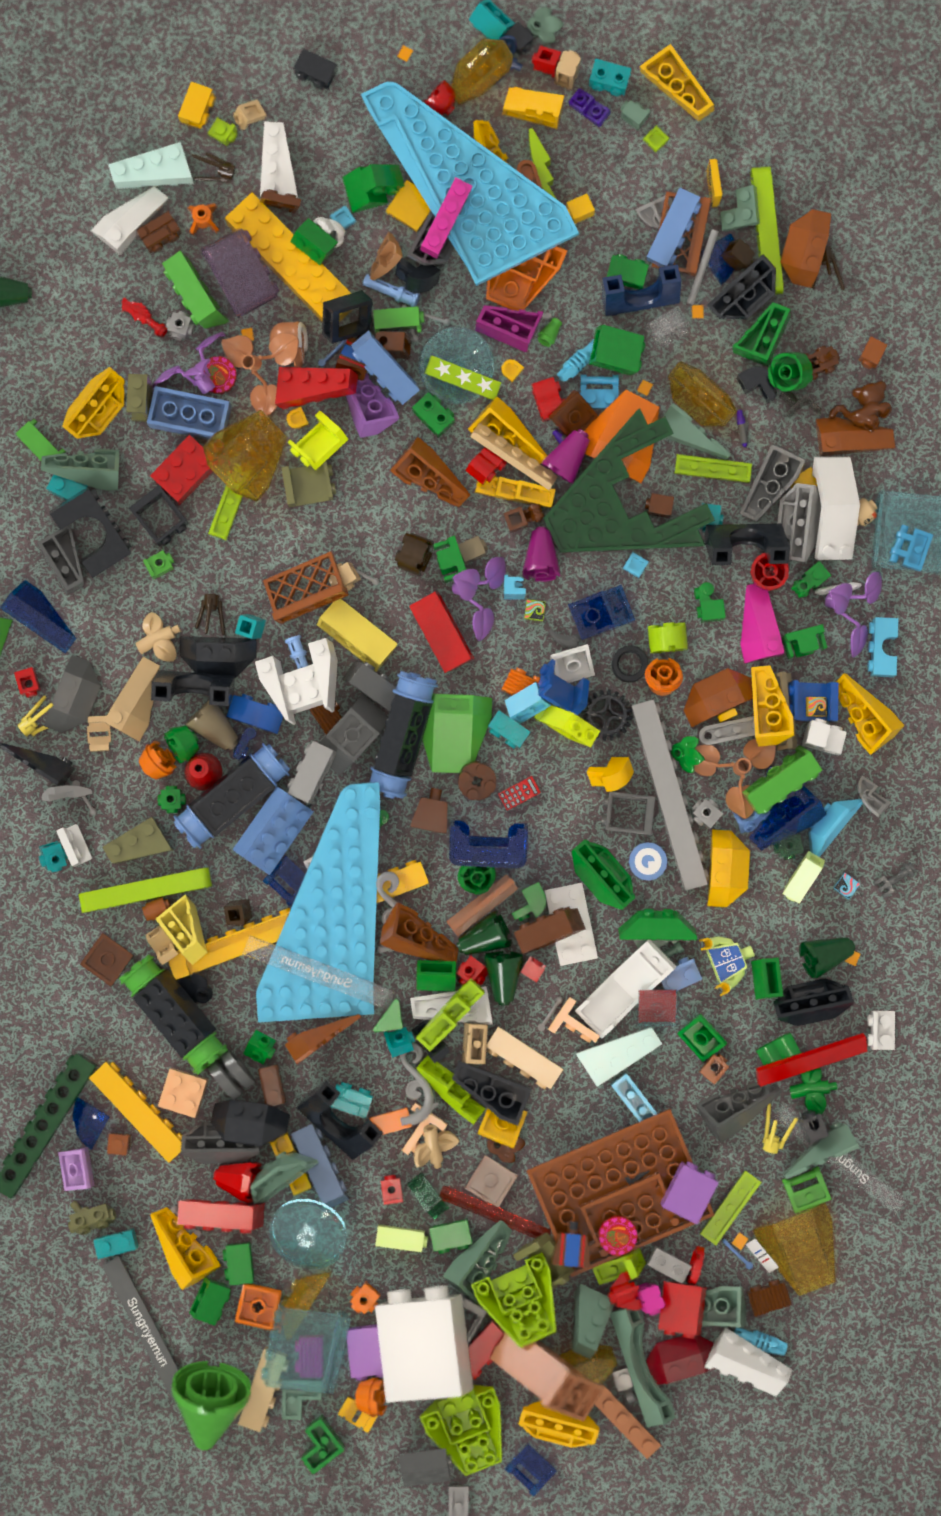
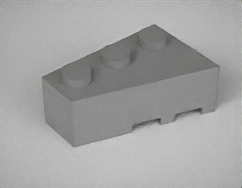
[287,741,337,805]

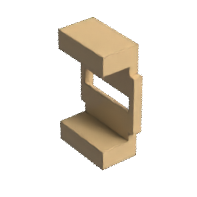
[87,716,111,752]

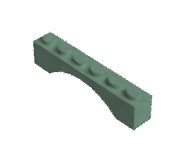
[610,1308,676,1427]

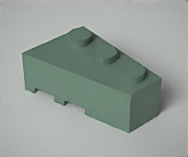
[572,1283,614,1359]

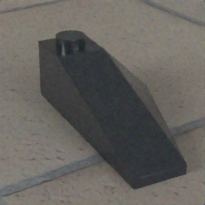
[0,742,75,786]

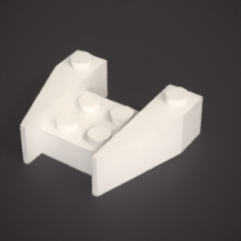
[255,638,338,725]

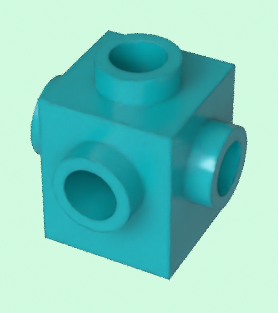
[38,841,68,872]

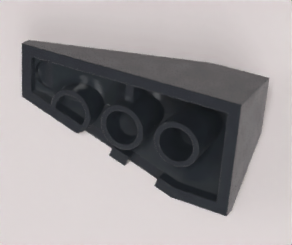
[452,1061,533,1126]

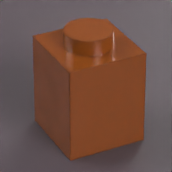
[858,337,887,369]
[107,1132,131,1155]

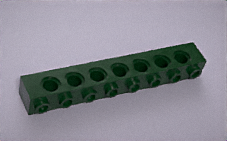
[0,1053,98,1199]

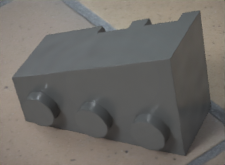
[37,524,84,596]

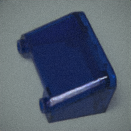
[449,820,528,868]

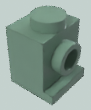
[620,100,651,130]

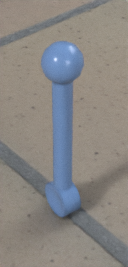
[318,339,347,367]
[722,1238,753,1270]

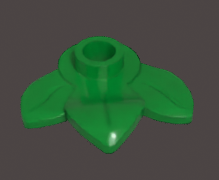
[671,736,705,773]

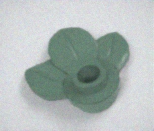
[527,7,563,43]

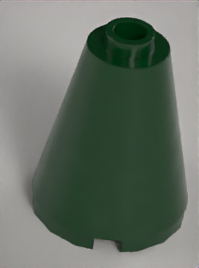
[0,276,32,308]
[457,911,513,955]
[799,937,855,978]
[484,951,523,1006]

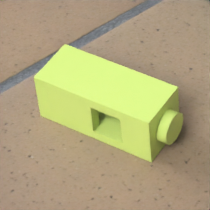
[783,851,825,904]
[375,1224,428,1252]

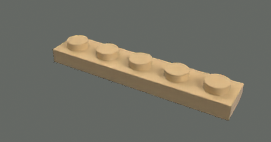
[470,423,558,490]

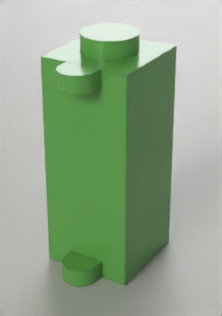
[373,306,425,333]
[15,419,66,461]

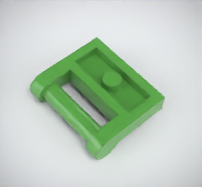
[782,1166,832,1213]

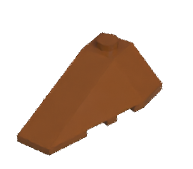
[815,417,895,457]
[390,437,471,507]

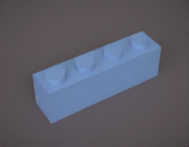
[647,188,702,267]
[351,330,420,405]

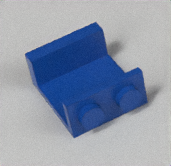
[538,659,590,716]
[788,680,839,722]

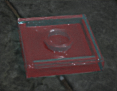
[637,990,678,1027]

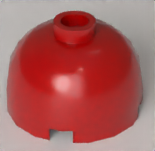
[424,80,456,116]
[750,553,789,591]

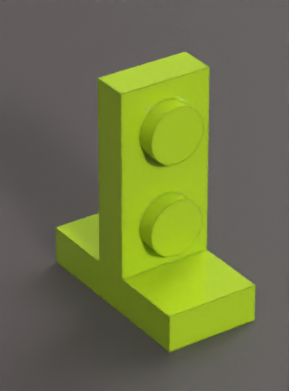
[592,1248,646,1285]

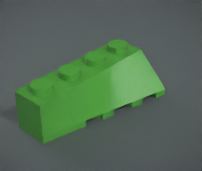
[162,251,229,329]
[742,745,822,814]

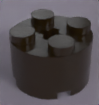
[395,533,434,576]

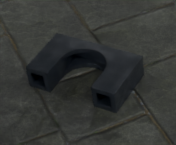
[49,487,132,578]
[704,523,790,565]
[151,670,235,706]
[296,1080,383,1160]

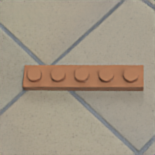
[590,1375,661,1459]

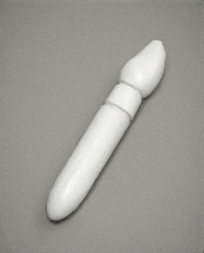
[815,582,861,595]

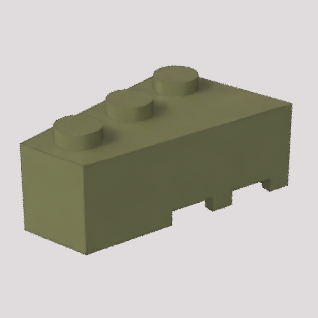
[102,817,174,864]

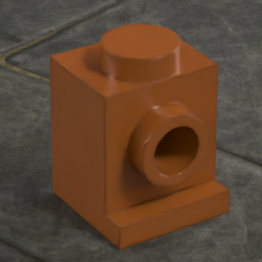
[698,1054,729,1085]

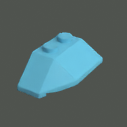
[808,799,863,857]

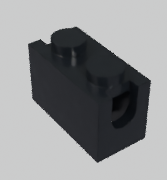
[293,48,338,89]
[798,1110,829,1143]

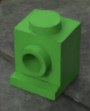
[143,550,175,579]

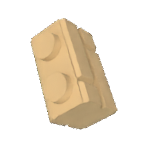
[555,50,581,89]
[462,1023,488,1064]

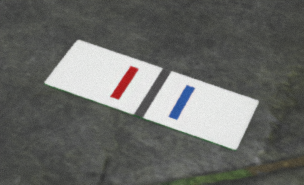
[745,1239,779,1273]

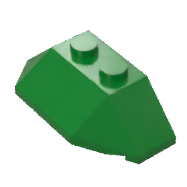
[572,840,635,910]
[618,909,697,940]

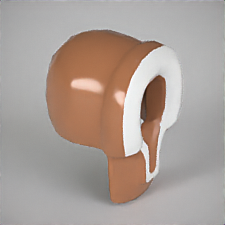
[269,321,308,368]

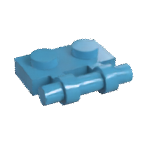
[889,525,933,572]

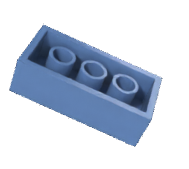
[147,386,232,443]
[233,786,314,875]

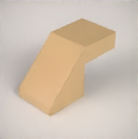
[145,925,178,965]

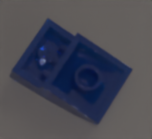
[568,585,635,640]

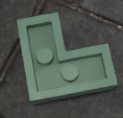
[720,185,760,232]
[282,1379,322,1420]

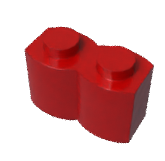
[531,377,564,422]
[465,447,507,485]

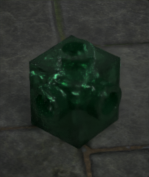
[773,832,804,860]

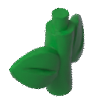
[789,1067,838,1115]

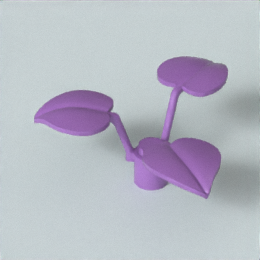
[152,332,225,394]
[452,557,506,641]
[825,572,882,658]

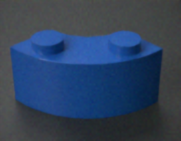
[226,694,283,734]

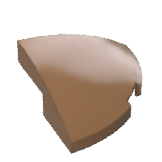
[370,232,403,280]

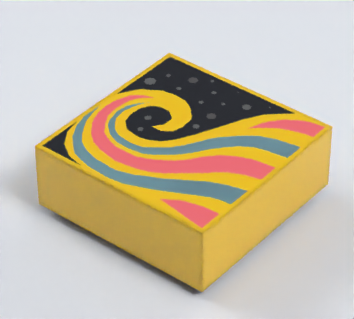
[806,697,826,717]

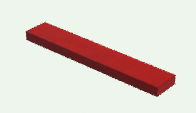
[756,1033,867,1087]

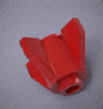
[608,1271,643,1311]

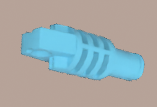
[557,339,594,381]
[734,1327,788,1356]

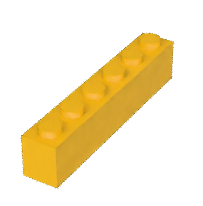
[89,1061,182,1163]

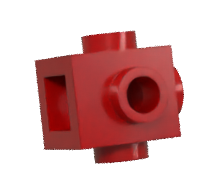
[456,956,488,986]

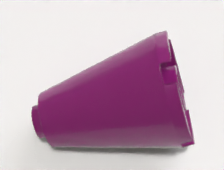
[541,429,590,484]
[522,527,561,582]

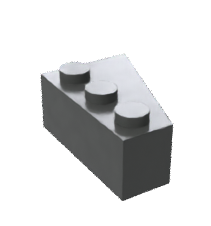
[342,661,398,712]

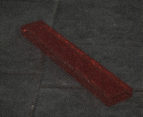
[438,1185,551,1239]

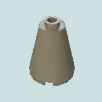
[186,700,238,750]

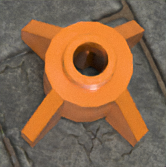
[188,203,219,235]

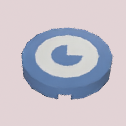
[629,842,667,881]

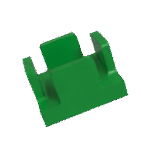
[433,536,466,583]
[781,624,827,659]

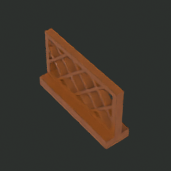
[652,192,711,276]
[263,551,349,624]
[446,874,518,937]

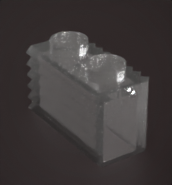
[645,306,690,348]

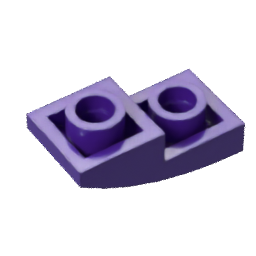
[568,88,611,127]

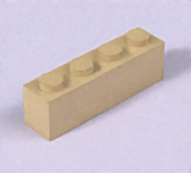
[486,1026,563,1090]
[238,1346,289,1432]

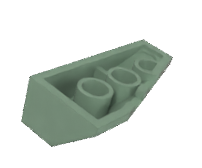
[663,403,731,460]
[41,449,120,491]
[782,1122,859,1179]
[442,1220,512,1304]
[702,1286,746,1327]

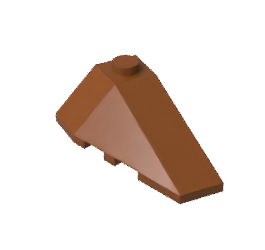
[380,903,458,963]
[285,1014,362,1064]

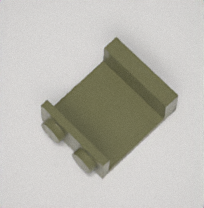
[126,374,153,422]
[281,460,336,508]
[513,1232,574,1290]

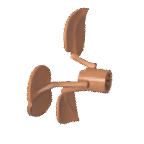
[221,334,299,418]
[694,739,776,819]

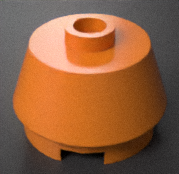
[645,658,683,696]
[139,741,177,780]
[355,1377,387,1417]

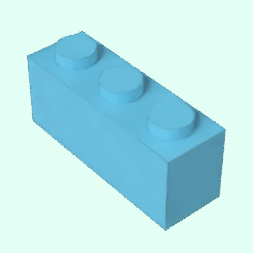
[610,1073,657,1121]

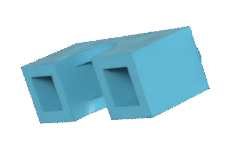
[867,617,898,677]

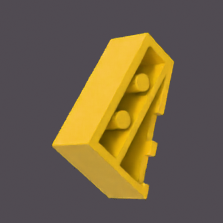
[503,87,564,129]

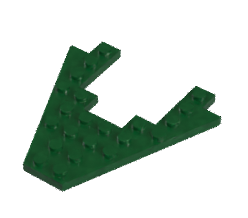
[544,408,715,553]

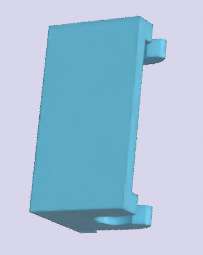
[504,575,526,599]
[504,682,551,724]

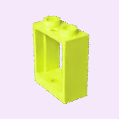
[540,705,600,748]

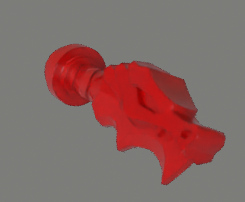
[121,297,168,338]

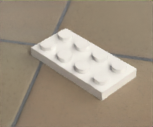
[544,883,598,966]

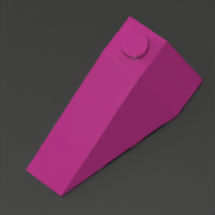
[740,584,784,664]

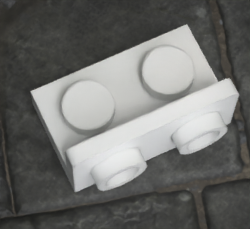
[56,824,92,867]
[867,1010,895,1050]

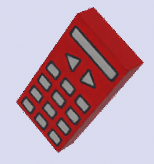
[498,776,541,811]

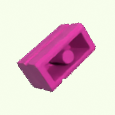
[635,1282,665,1316]

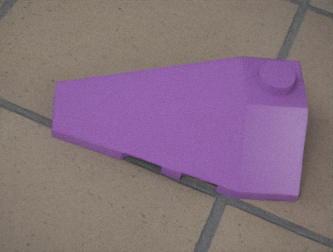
[346,374,399,438]

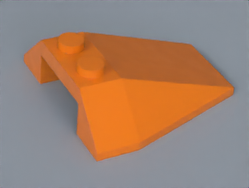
[486,245,568,311]
[584,390,660,483]

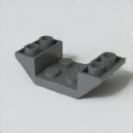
[318,693,388,775]

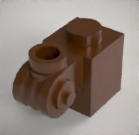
[503,503,545,533]

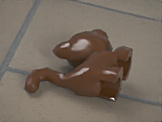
[828,380,892,432]

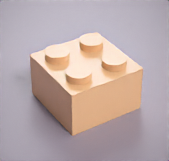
[158,1068,209,1118]

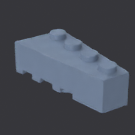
[291,1124,349,1209]

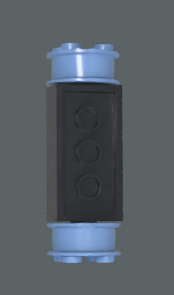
[366,671,438,799]
[173,743,290,849]

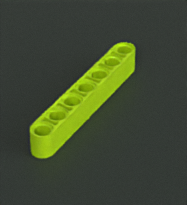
[750,166,783,295]
[78,867,212,913]

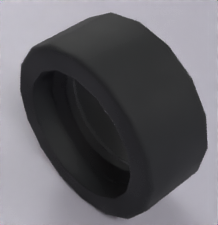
[611,645,648,683]

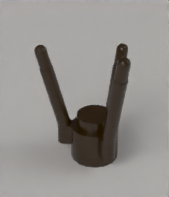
[192,152,236,183]
[812,246,845,291]
[195,594,226,636]

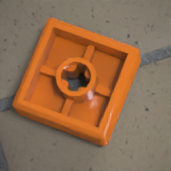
[235,1283,282,1331]

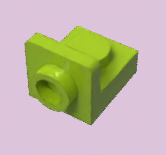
[208,117,238,146]

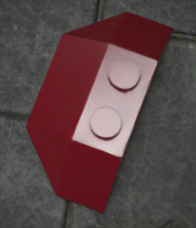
[646,1335,714,1385]

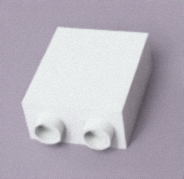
[375,1285,473,1402]

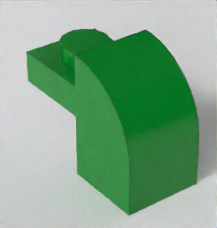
[511,882,546,922]

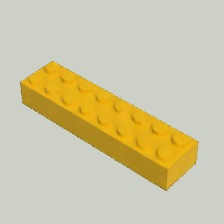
[225,192,352,322]

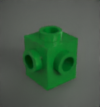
[158,786,186,814]
[243,1030,276,1065]

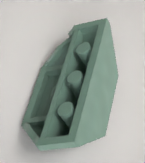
[251,1152,319,1204]

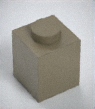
[458,536,488,565]

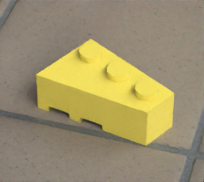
[156,894,208,965]

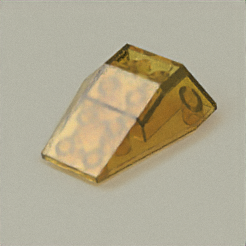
[203,410,287,502]
[753,1202,836,1296]

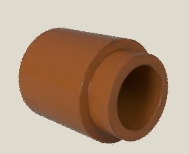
[142,896,171,921]

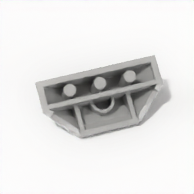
[777,483,821,562]

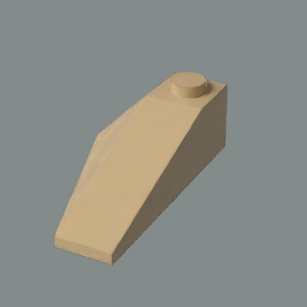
[104,657,160,742]

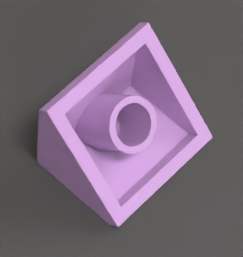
[58,1147,94,1191]

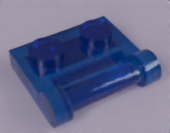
[231,728,256,760]
[263,856,305,907]
[504,1443,557,1496]

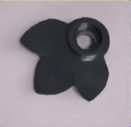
[177,972,213,1003]

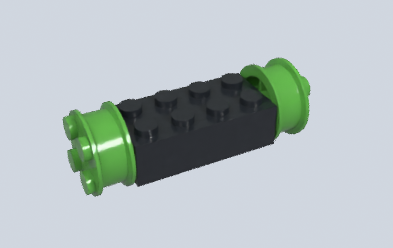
[119,954,228,1075]

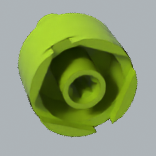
[648,622,688,654]

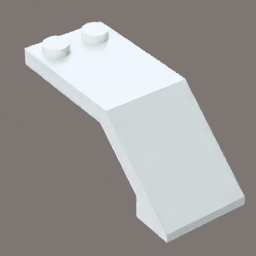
[812,457,860,560]
[575,940,676,1038]

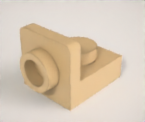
[234,99,266,130]

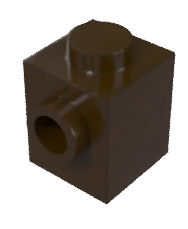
[720,238,755,271]
[224,899,252,926]

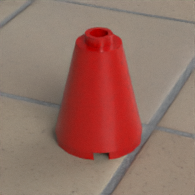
[184,753,222,791]

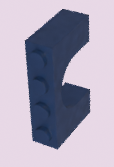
[602,264,682,316]

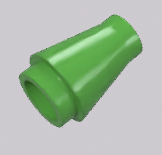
[538,318,562,347]

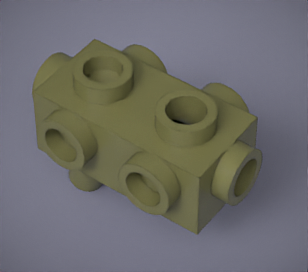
[68,1201,116,1235]

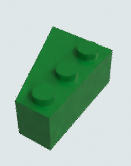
[732,302,791,367]

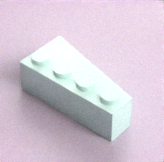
[108,142,194,189]
[575,1027,662,1087]

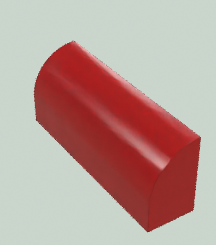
[409,591,475,673]

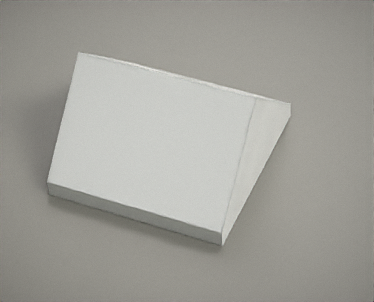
[550,644,595,683]

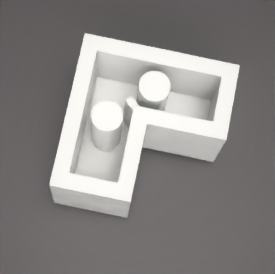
[801,718,847,756]

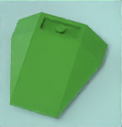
[422,694,492,773]

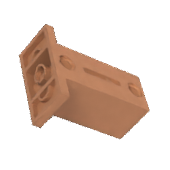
[490,1332,605,1421]

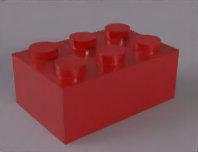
[150,435,219,505]

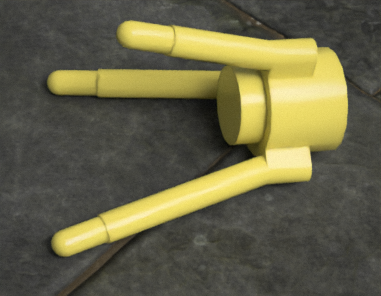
[18,695,53,737]
[763,1104,798,1154]

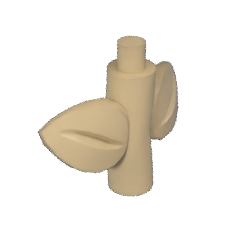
[135,612,181,662]
[414,1124,460,1169]

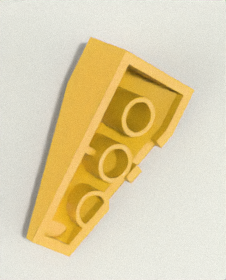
[836,673,904,755]

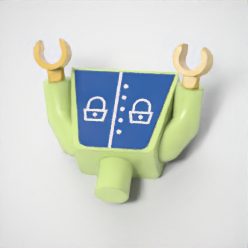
[699,936,754,996]

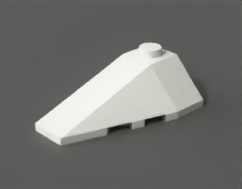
[91,186,169,255]

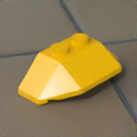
[62,367,124,439]
[707,829,750,907]
[519,1400,600,1448]

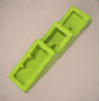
[528,128,556,199]
[416,978,485,1051]
[417,1055,485,1125]

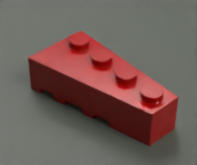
[275,367,358,409]

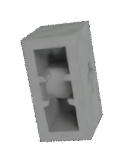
[646,1245,692,1284]

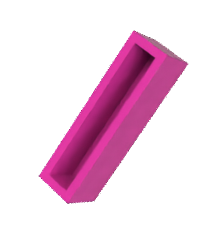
[420,177,473,259]

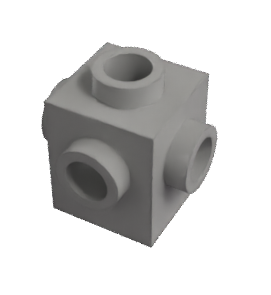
[166,311,195,341]
[692,799,723,829]

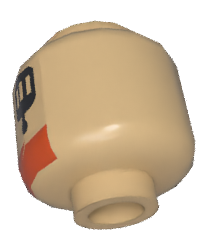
[857,498,878,526]

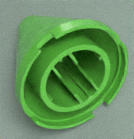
[171,1361,251,1451]

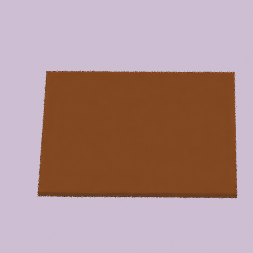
[526,1109,715,1277]

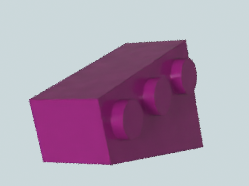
[475,305,543,353]

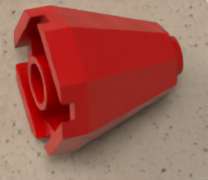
[213,1161,262,1203]

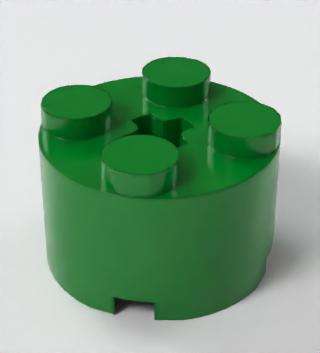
[768,352,813,392]

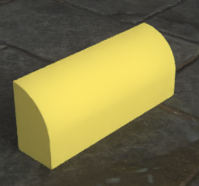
[317,599,398,672]

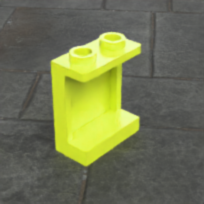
[288,411,349,471]

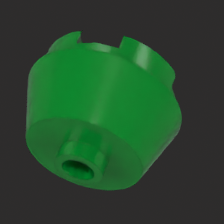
[164,725,199,764]
[458,857,496,895]

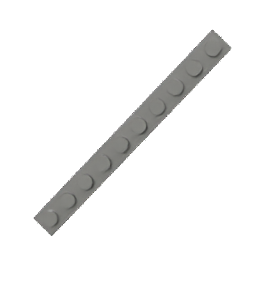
[631,699,710,891]

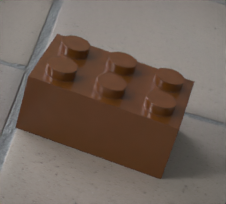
[514,906,586,954]

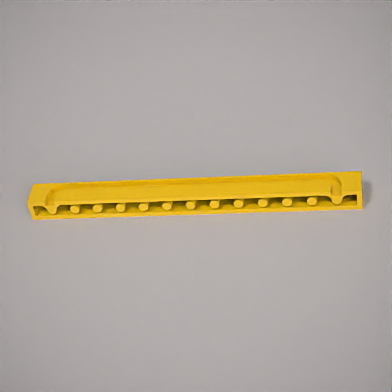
[168,860,429,980]

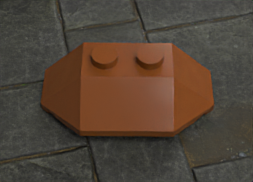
[780,209,831,288]
[683,668,753,728]

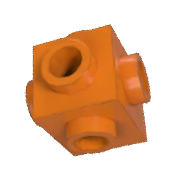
[350,1281,381,1314]

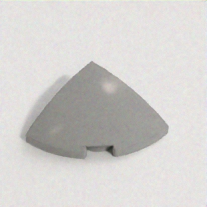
[635,196,673,229]
[857,776,891,817]
[41,785,92,801]

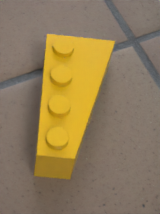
[640,44,714,121]

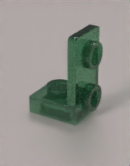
[407,1172,449,1220]

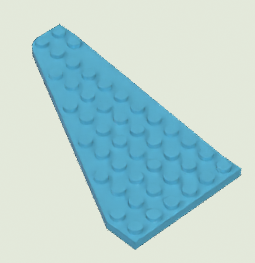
[361,82,579,286]
[256,782,380,1023]

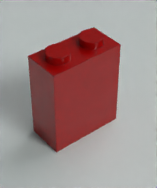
[658,1281,707,1339]

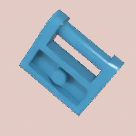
[580,375,619,409]

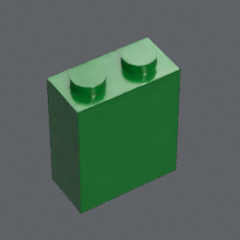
[589,324,645,375]

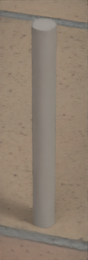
[687,229,719,305]

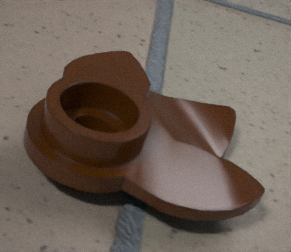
[487,1136,526,1163]

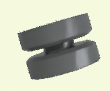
[208,1050,256,1100]

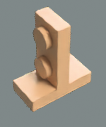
[548,997,600,1043]
[402,1102,447,1155]

